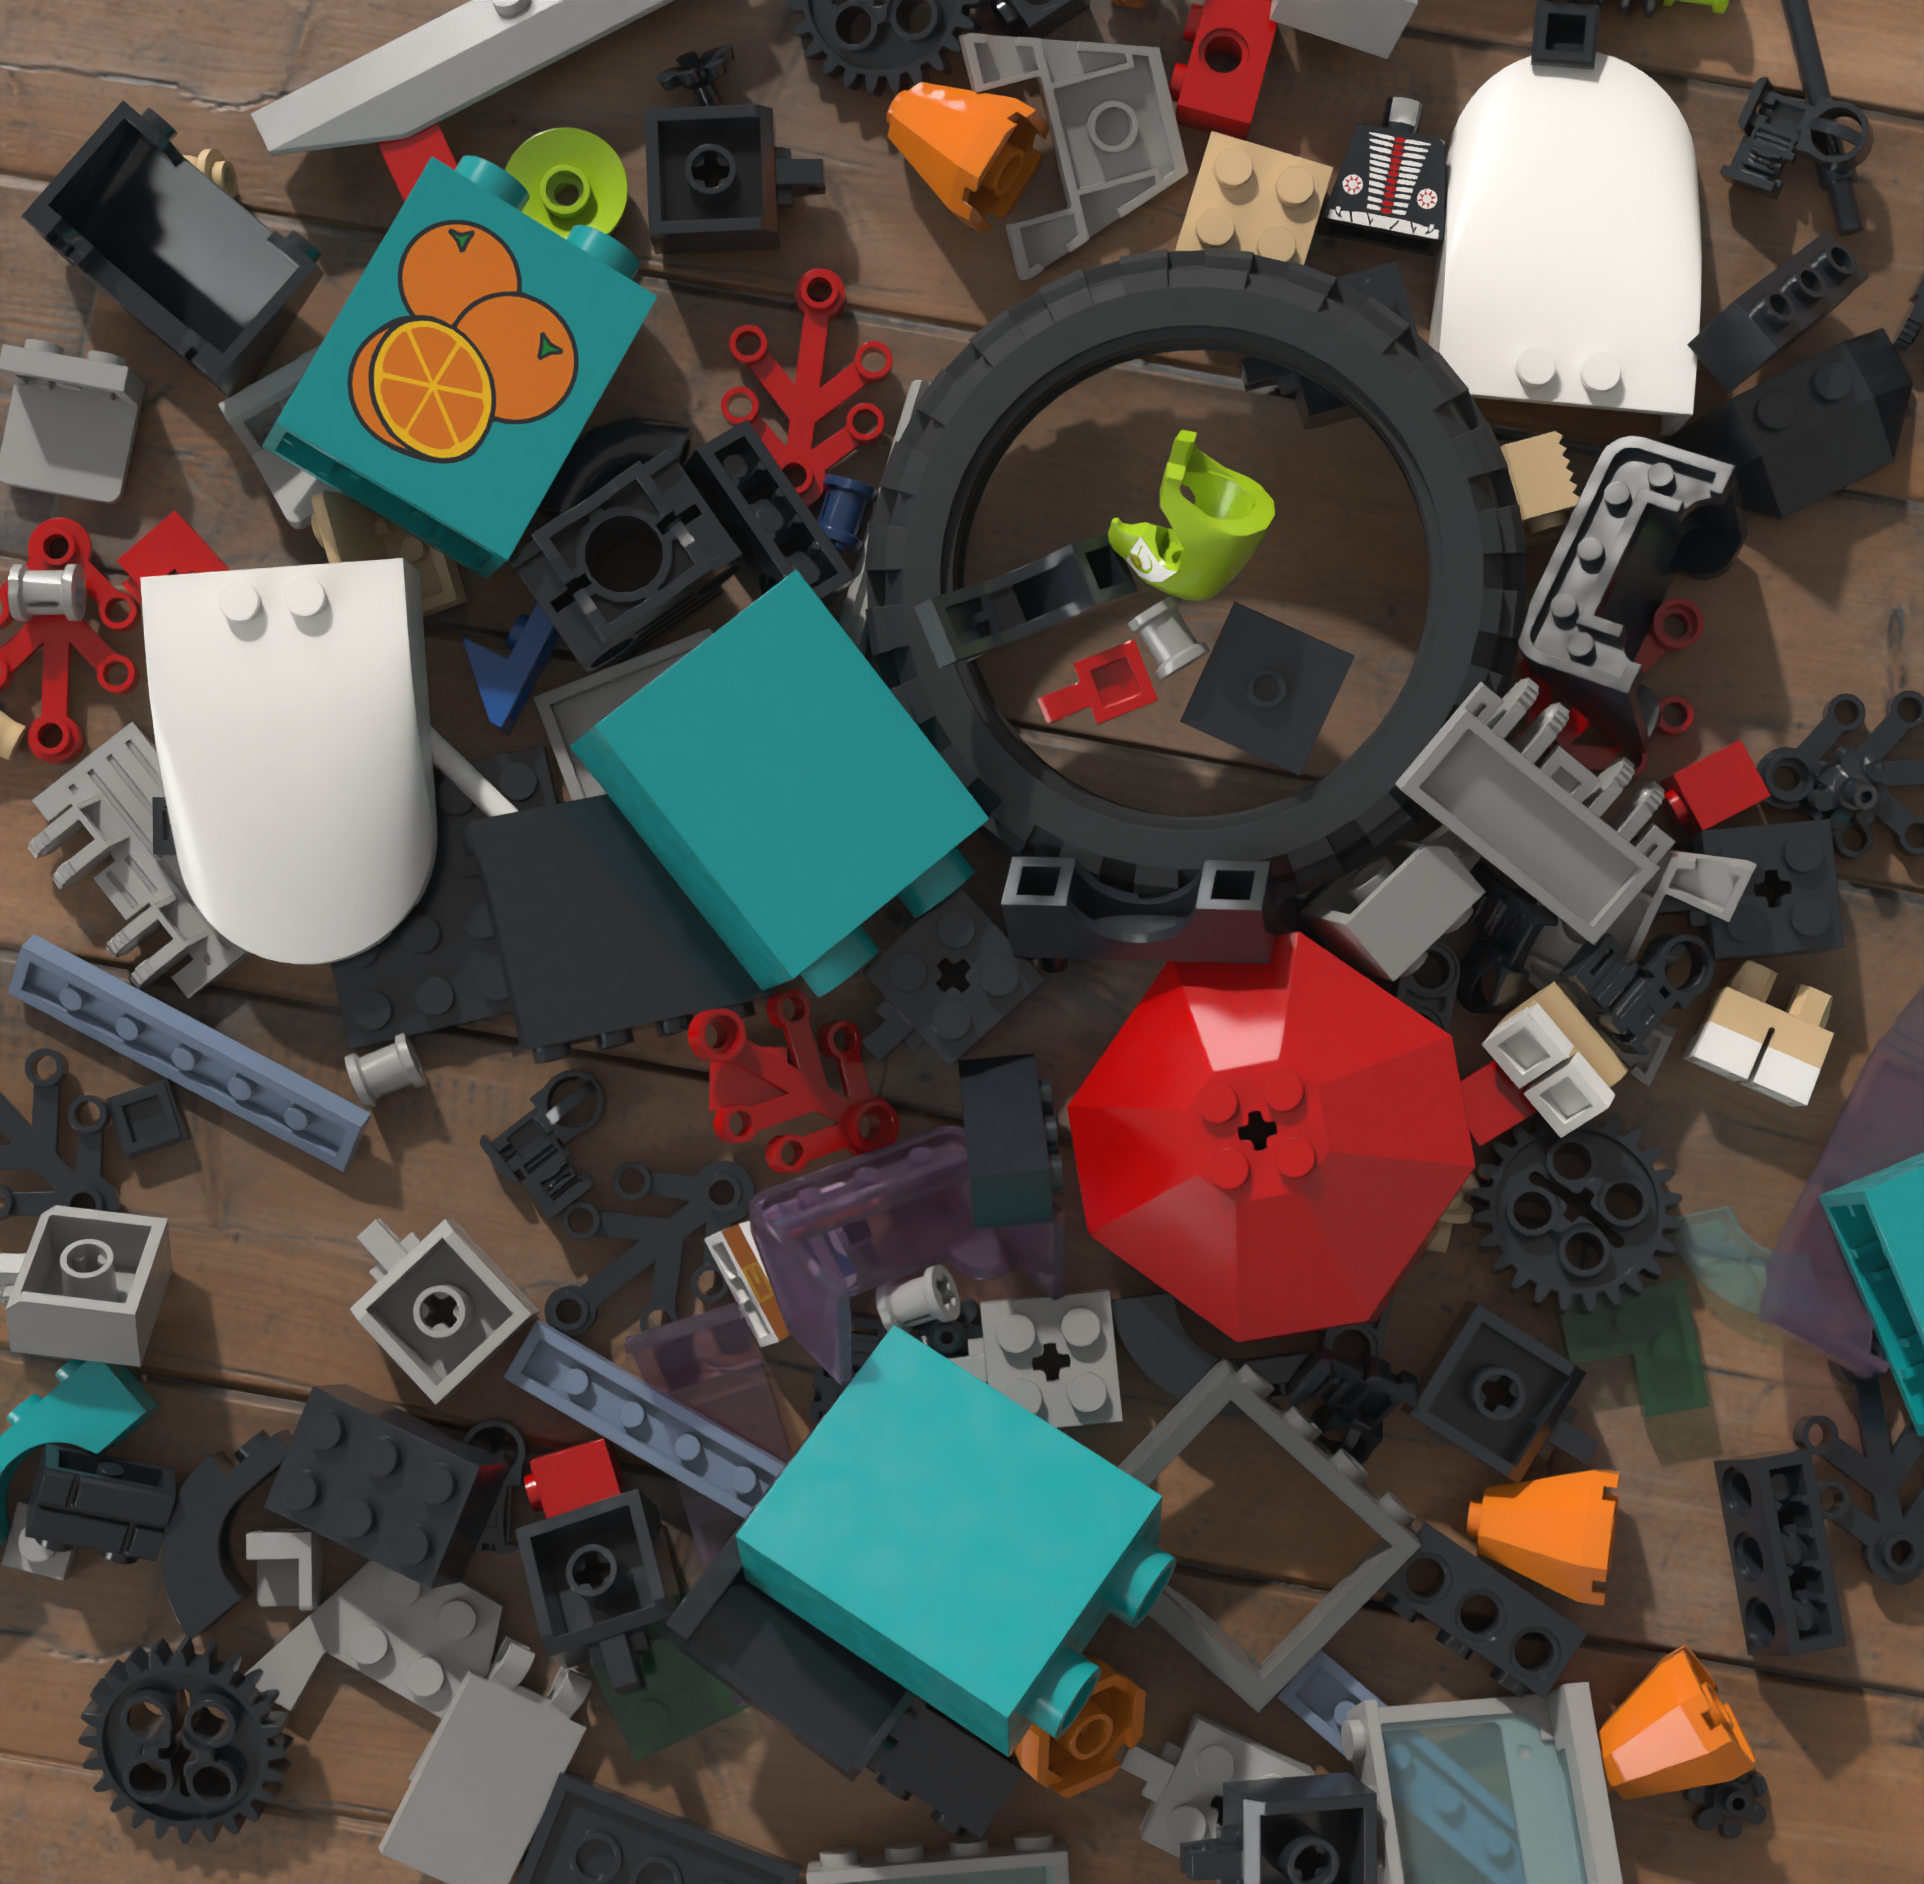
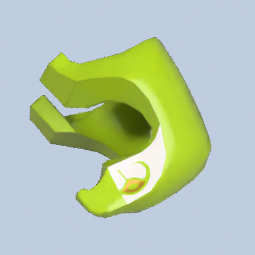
[1108,430,1275,601]

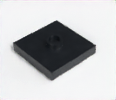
[1180,601,1355,776]

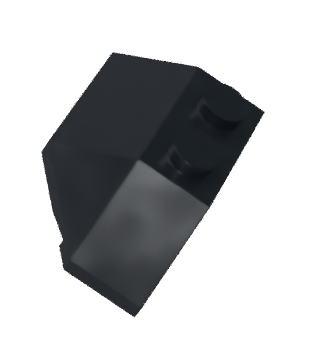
[1661,328,1913,521]

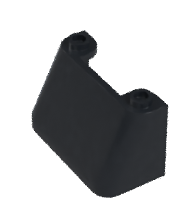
[21,101,324,398]
[1518,436,1748,754]

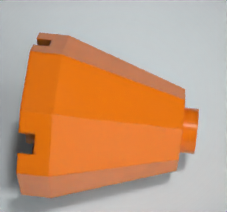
[886,82,1050,234]
[1467,1468,1621,1606]
[1597,1644,1756,1800]
[1014,1654,1146,1799]

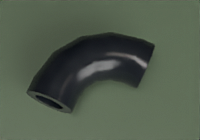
[536,417,693,519]

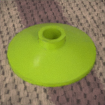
[505,127,628,239]

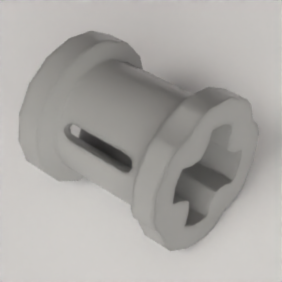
[8,564,87,621]
[1126,595,1210,681]
[345,1032,427,1109]
[876,1265,960,1333]

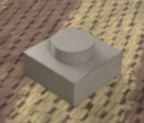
[1,1499,78,1581]

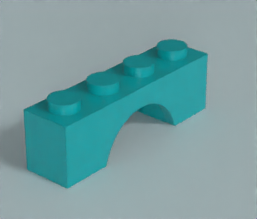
[0,1359,161,1548]

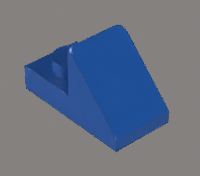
[462,603,561,736]

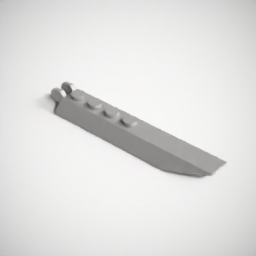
[251,0,674,156]

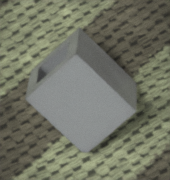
[246,1527,324,1611]

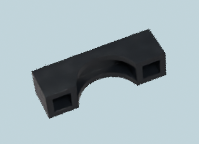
[1001,856,1278,964]

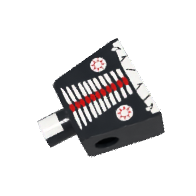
[1317,97,1445,257]

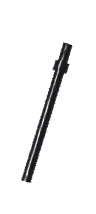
[1781,0,1864,236]

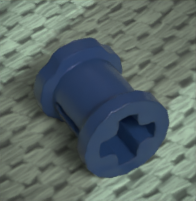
[817,474,879,554]

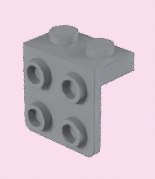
[0,339,146,504]
[218,345,339,529]

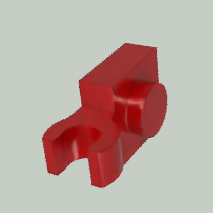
[1037,639,1158,726]

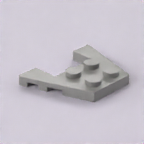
[959,33,1189,280]
[1511,850,1757,1086]
[244,1560,506,1781]

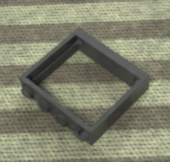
[1118,1355,1421,1713]

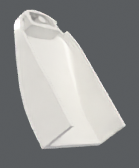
[1429,52,1702,436]
[140,558,437,965]

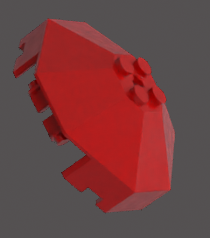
[1067,932,1476,1343]

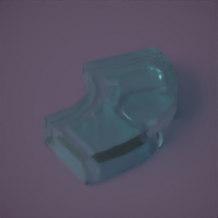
[1668,1205,1822,1319]

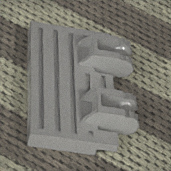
[1395,677,1676,945]
[28,722,252,999]

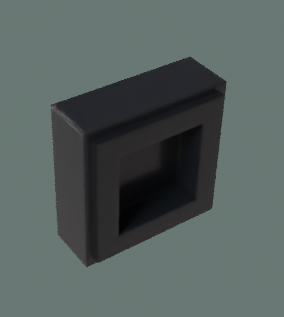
[106,1078,191,1159]

